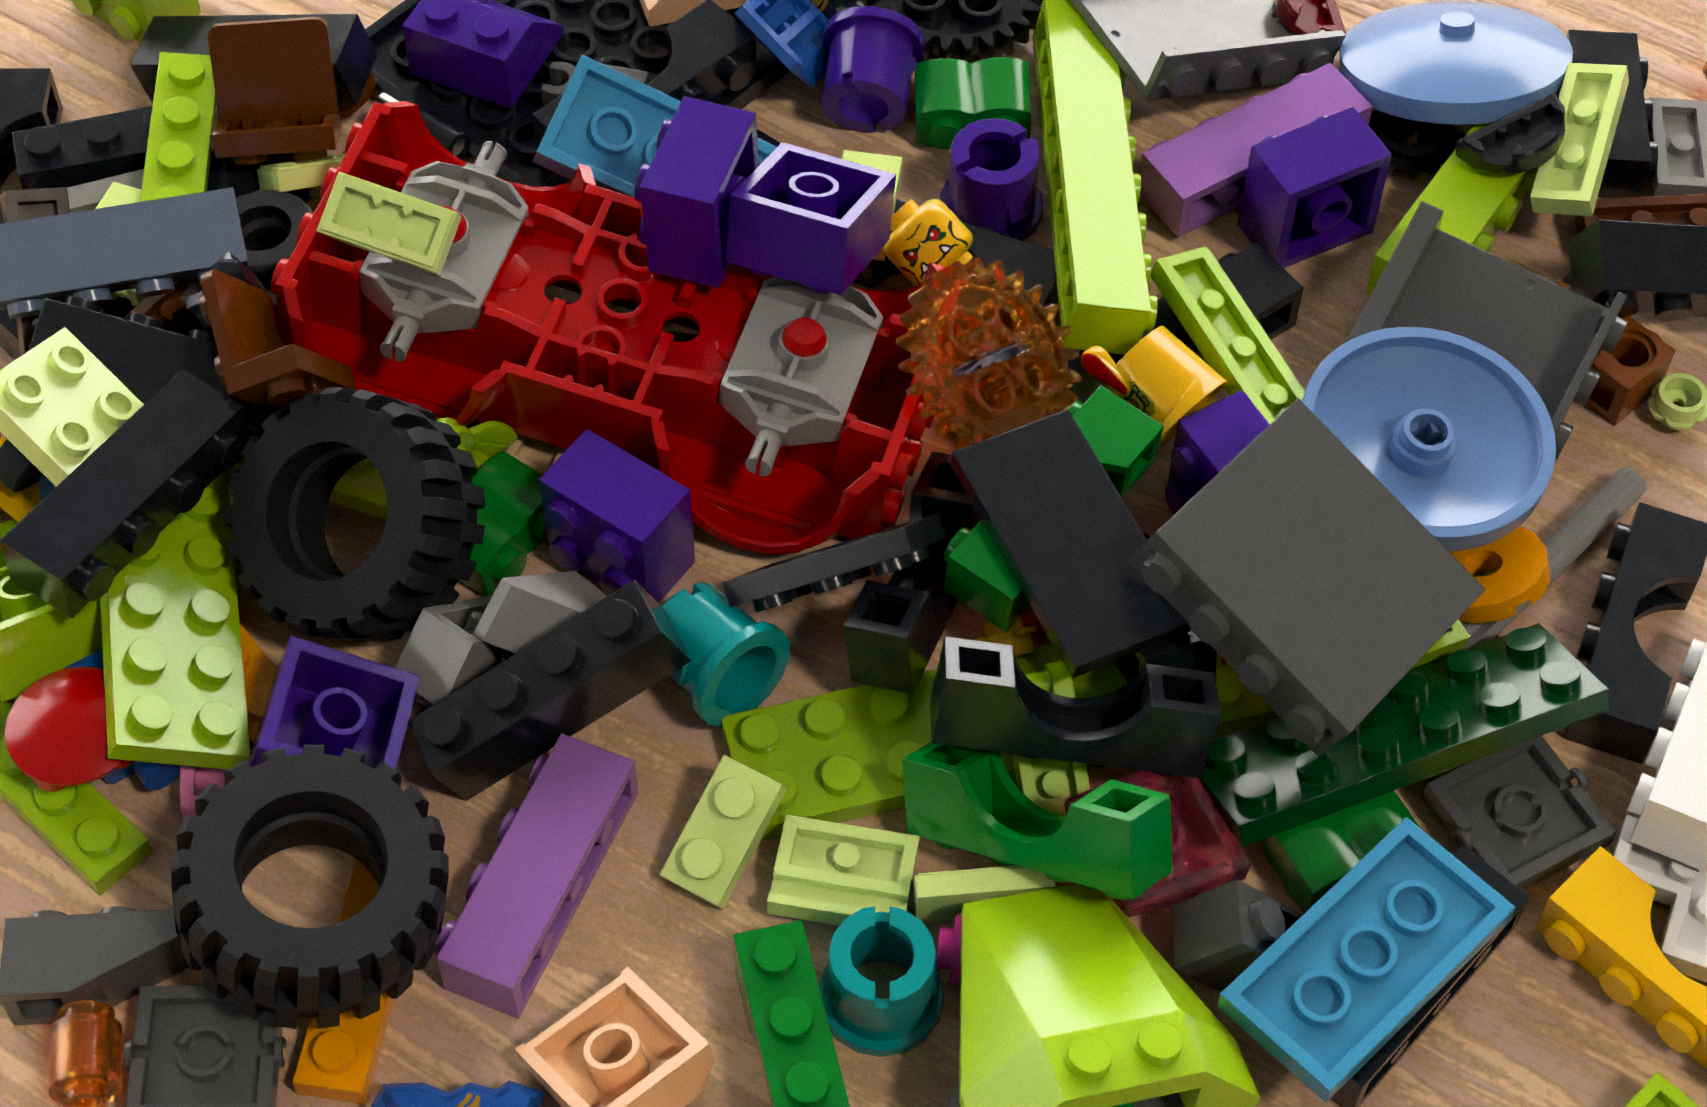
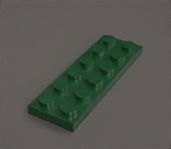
[1188,623,1609,847]

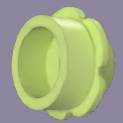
[1648,373,1707,430]

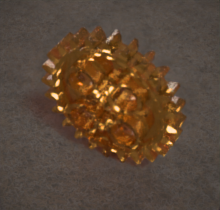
[896,258,1082,450]

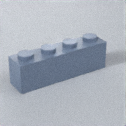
[0,187,248,318]

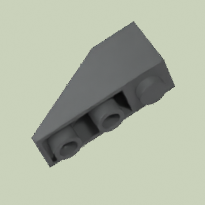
[0,906,190,1026]

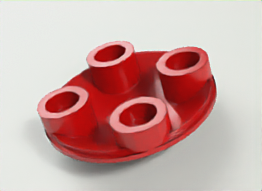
[5,667,134,792]

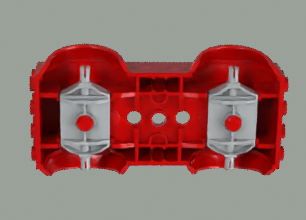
[271,101,966,554]

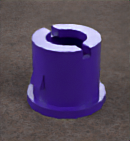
[821,6,925,133]
[940,119,1043,241]

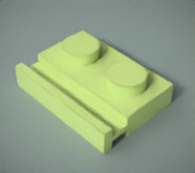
[767,814,920,926]

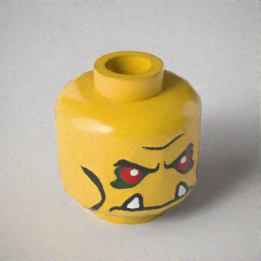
[884,199,973,286]

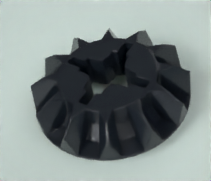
[1369,110,1457,180]

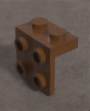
[207,17,341,165]
[199,269,357,412]

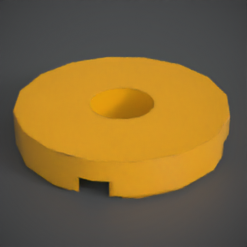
[1449,526,1551,624]

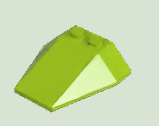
[959,883,1261,1107]

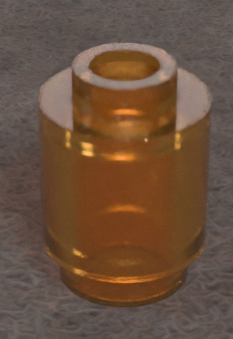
[48,1000,123,1107]

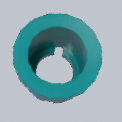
[662,582,790,727]
[819,906,944,1057]

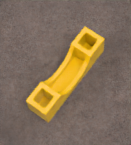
[1535,846,1707,1070]

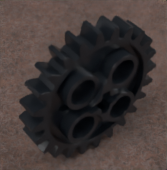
[866,0,1043,63]

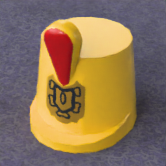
[1080,326,1227,449]

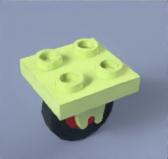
[0,327,144,493]

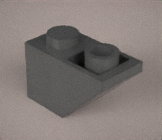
[1171,879,1303,991]

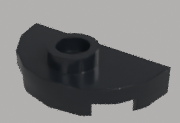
[1456,92,1565,173]

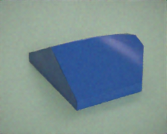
[734,0,829,88]

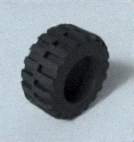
[224,387,486,643]
[171,745,449,1029]

